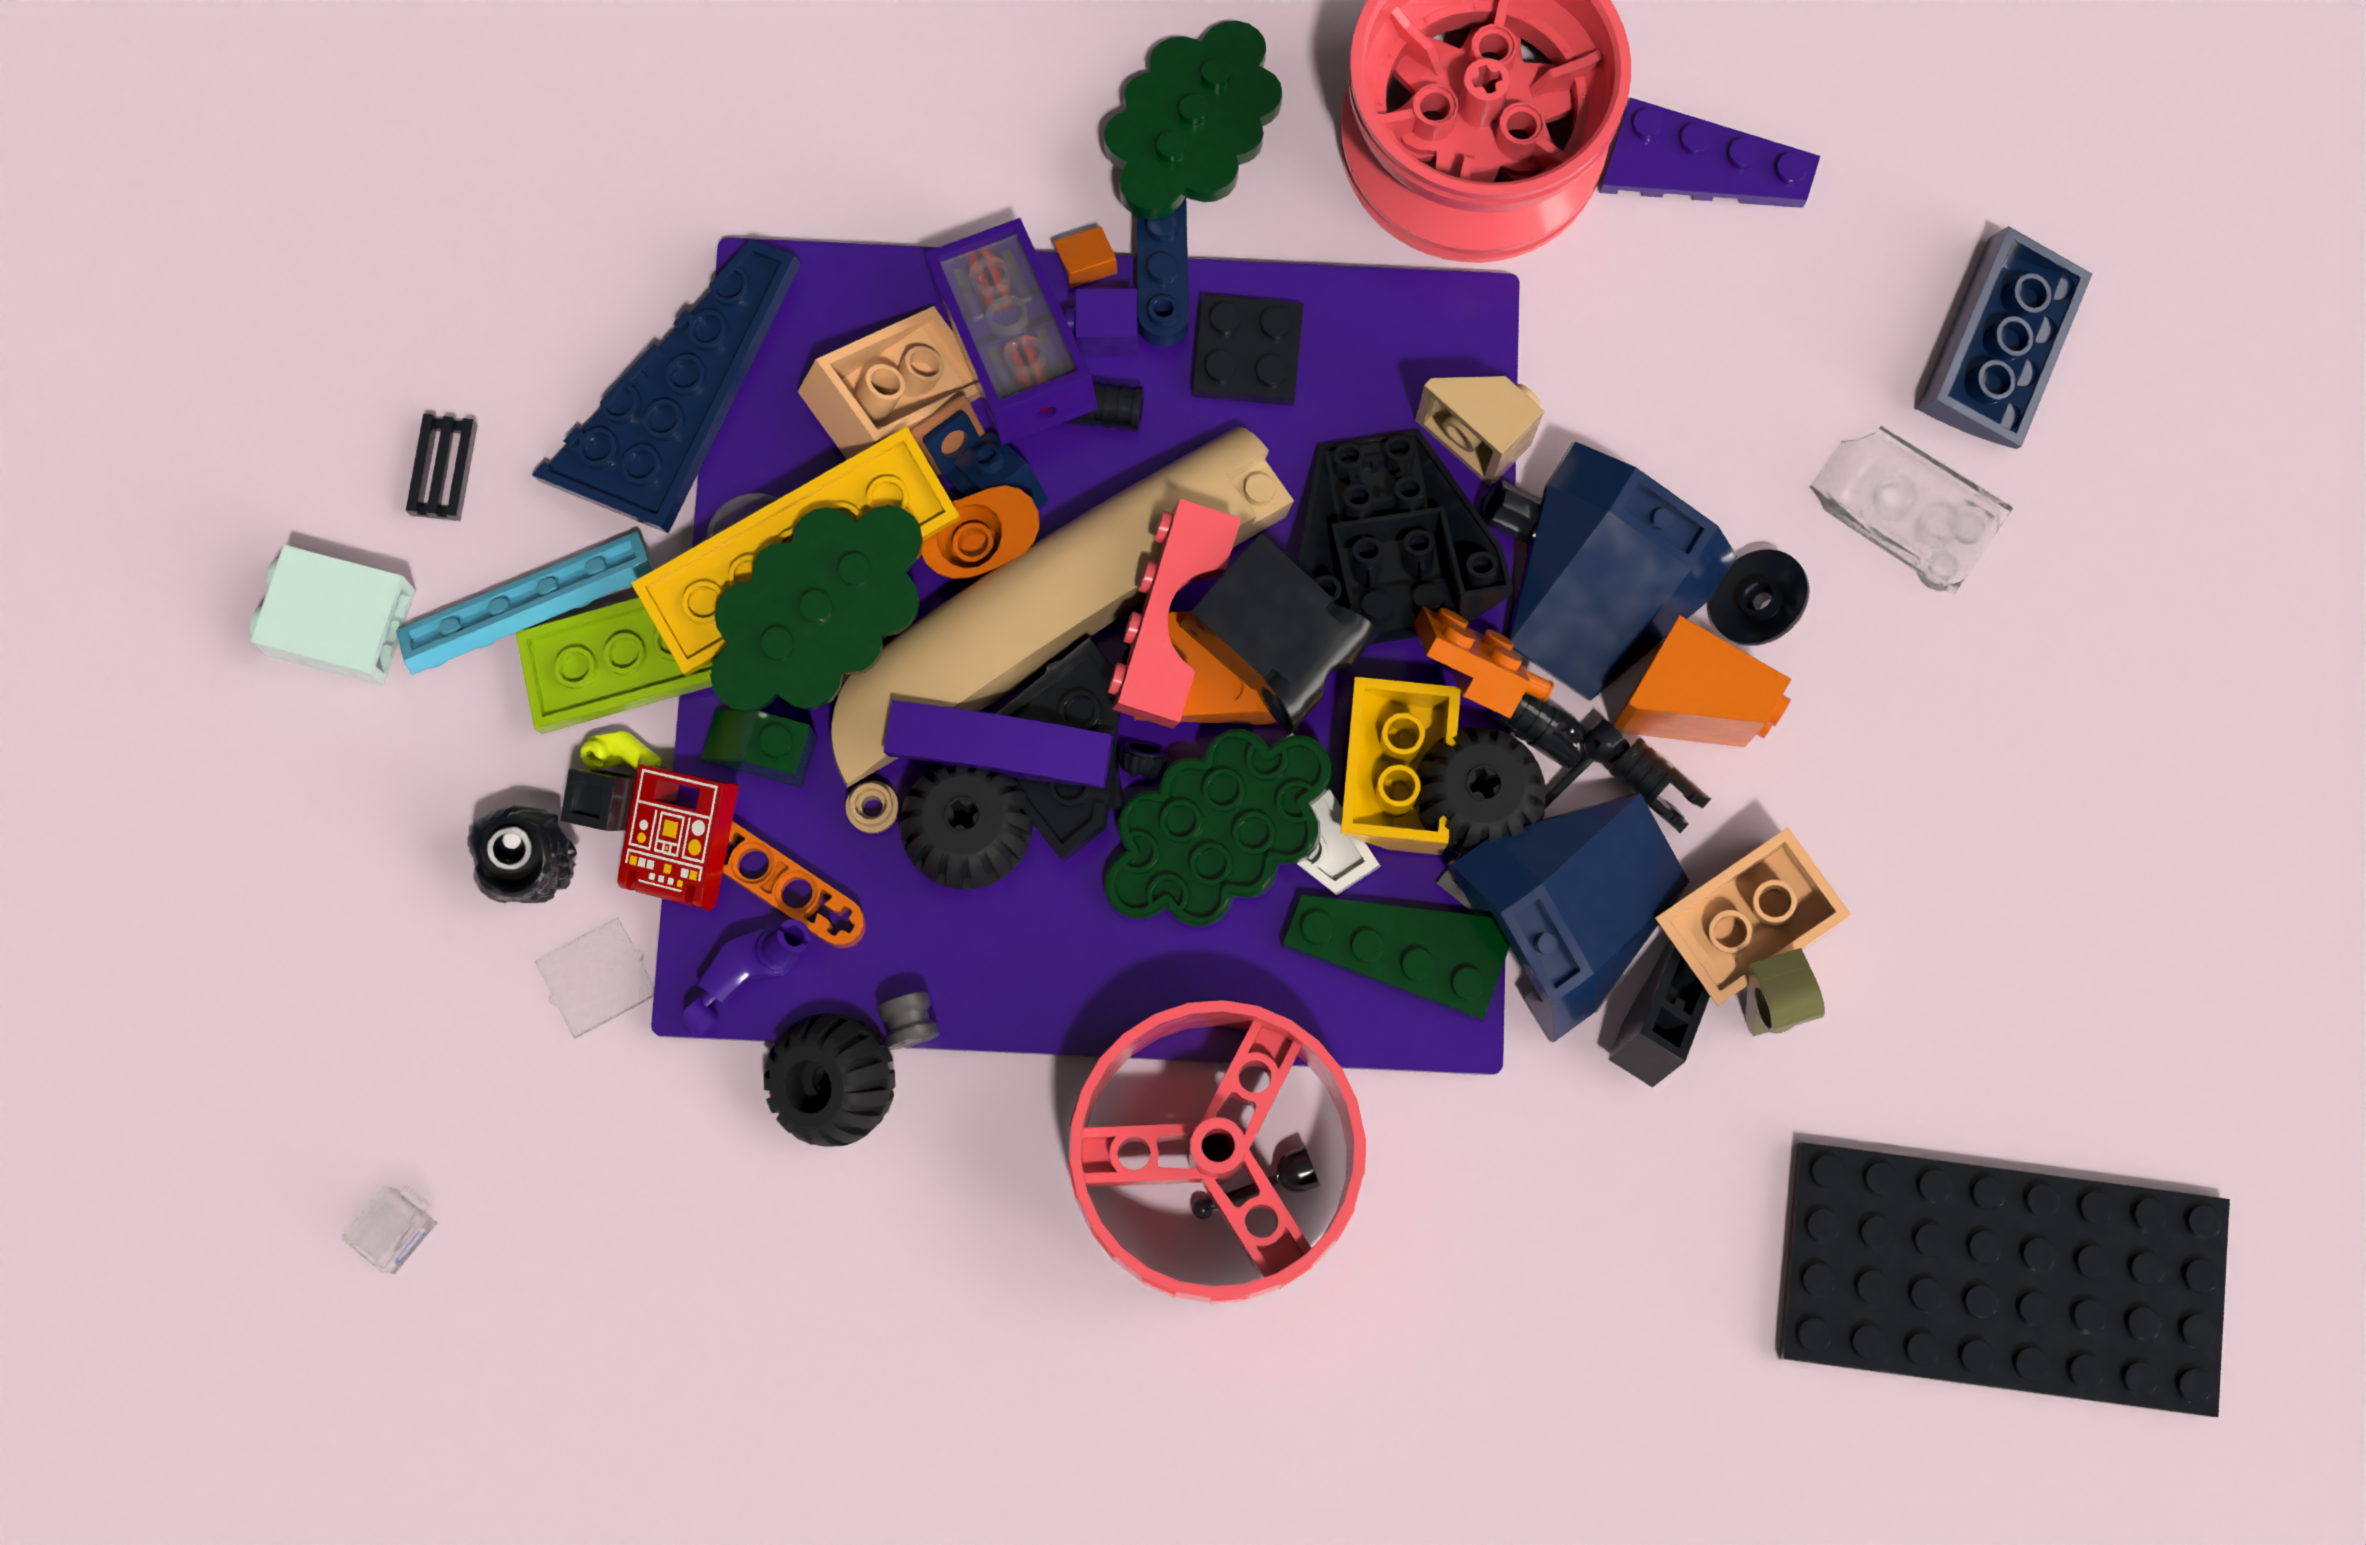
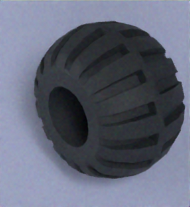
[1414,727,1546,854]
[899,763,1033,890]
[763,1013,896,1147]

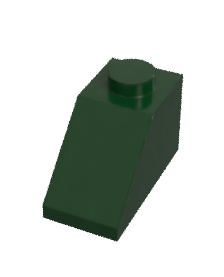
[701,710,817,788]

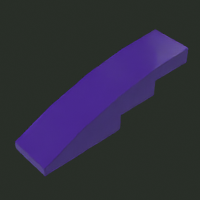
[883,700,1113,789]

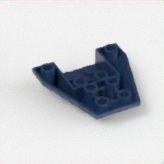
[1507,441,1737,701]
[1447,793,1690,1042]

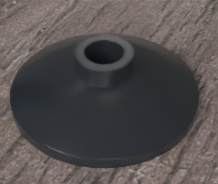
[1709,549,1810,646]

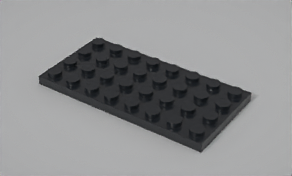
[1779,1142,2230,1417]

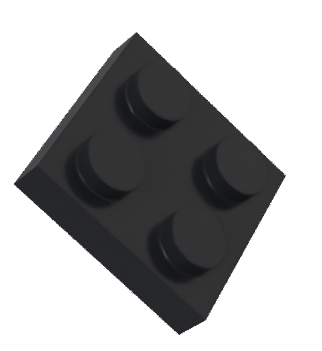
[1193,294,1303,406]

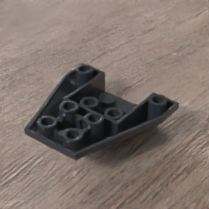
[1297,430,1513,644]

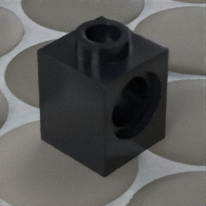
[560,769,636,831]

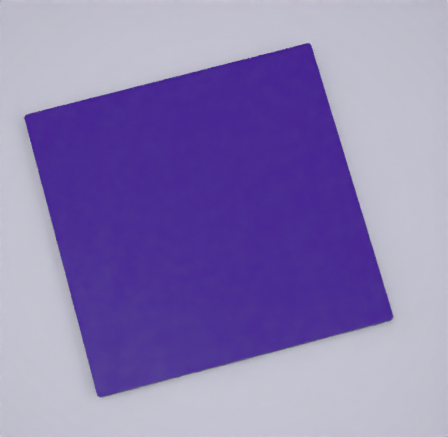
[651,238,1520,1075]

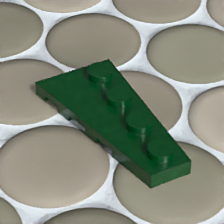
[1283,895,1510,1022]

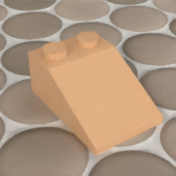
[798,306,980,460]
[1655,827,1852,1006]

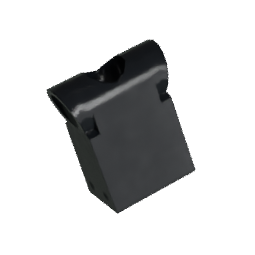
[1179,533,1379,732]

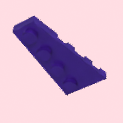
[1600,97,1821,208]

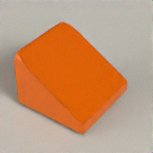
[1053,226,1117,289]

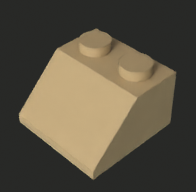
[1415,376,1544,487]

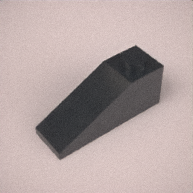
[1608,940,1710,1088]

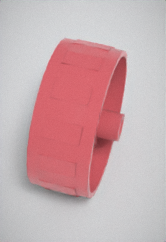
[1068,1000,1366,1304]

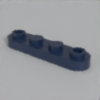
[1137,197,1189,347]

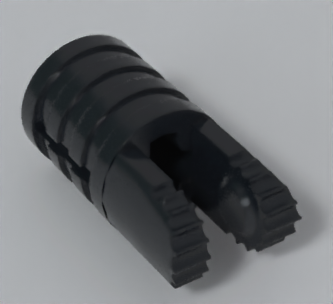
[1063,380,1144,432]
[1491,693,1587,769]
[1609,737,1711,834]

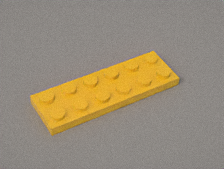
[631,426,961,677]

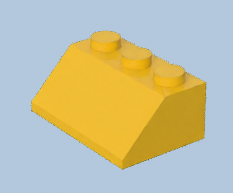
[1340,677,1461,855]

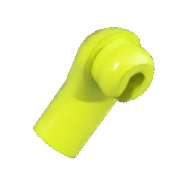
[580,731,663,772]

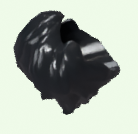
[467,805,577,903]

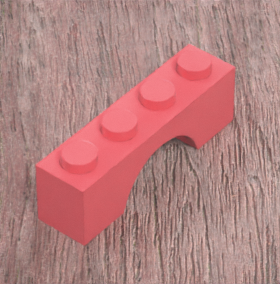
[1107,499,1241,729]

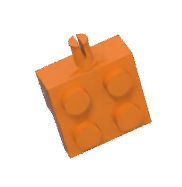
[1413,606,1554,718]

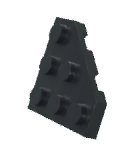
[994,638,1121,862]

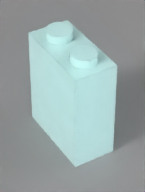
[249,545,416,686]

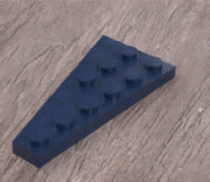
[532,239,801,534]

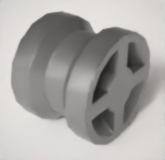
[877,992,940,1050]

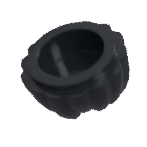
[1118,741,1168,779]

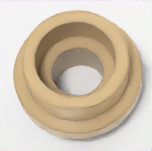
[846,781,899,834]

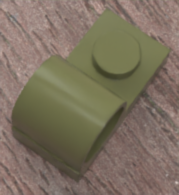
[1745,948,1825,1037]

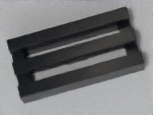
[406,414,478,521]

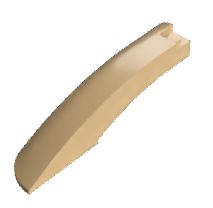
[831,427,1294,788]

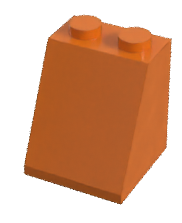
[1613,616,1791,747]

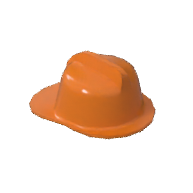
[921,485,1039,579]

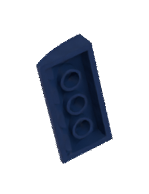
[1917,226,2092,449]

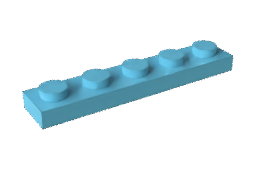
[396,531,653,675]

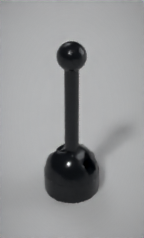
[1540,718,1630,820]
[1192,1145,1320,1219]

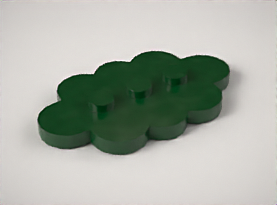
[1104,20,1283,219]
[710,505,924,713]
[1105,729,1334,927]

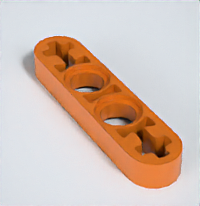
[723,821,866,948]

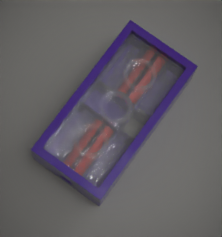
[925,218,1098,445]

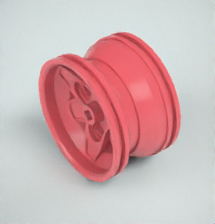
[1340,0,1631,263]

